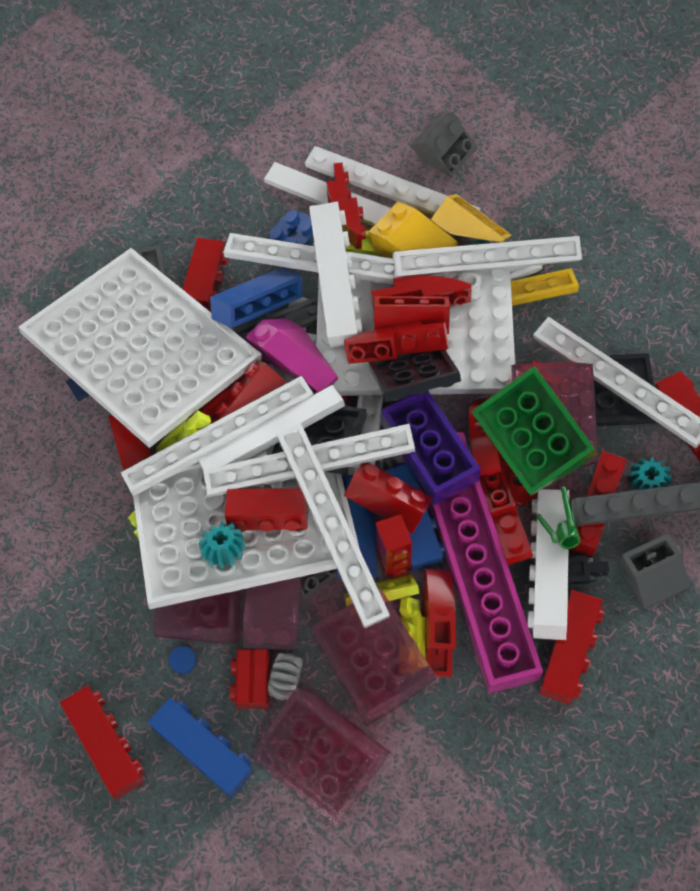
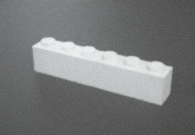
[309,202,363,348]
[528,489,569,640]

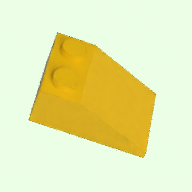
[431,194,512,243]
[368,201,458,276]

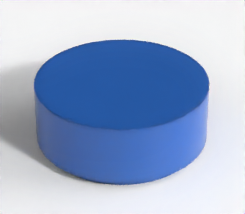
[169,646,197,674]

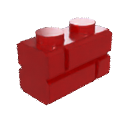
[230,649,270,709]

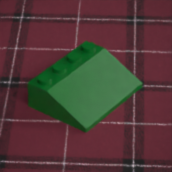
[471,366,599,496]

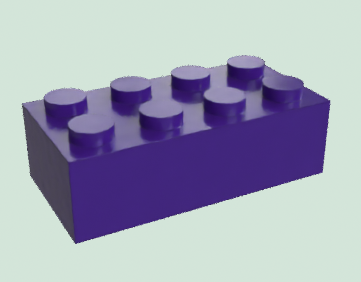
[381,391,481,505]

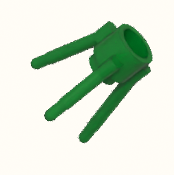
[536,486,581,549]

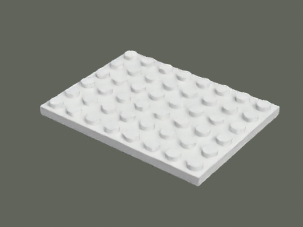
[19,248,262,448]
[317,267,516,396]
[133,462,360,609]

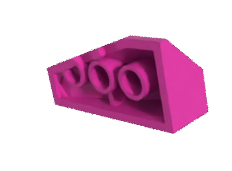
[246,318,339,393]

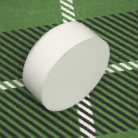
[457,271,481,296]

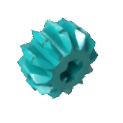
[627,456,672,490]
[199,522,246,569]

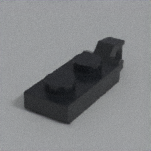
[534,555,609,585]

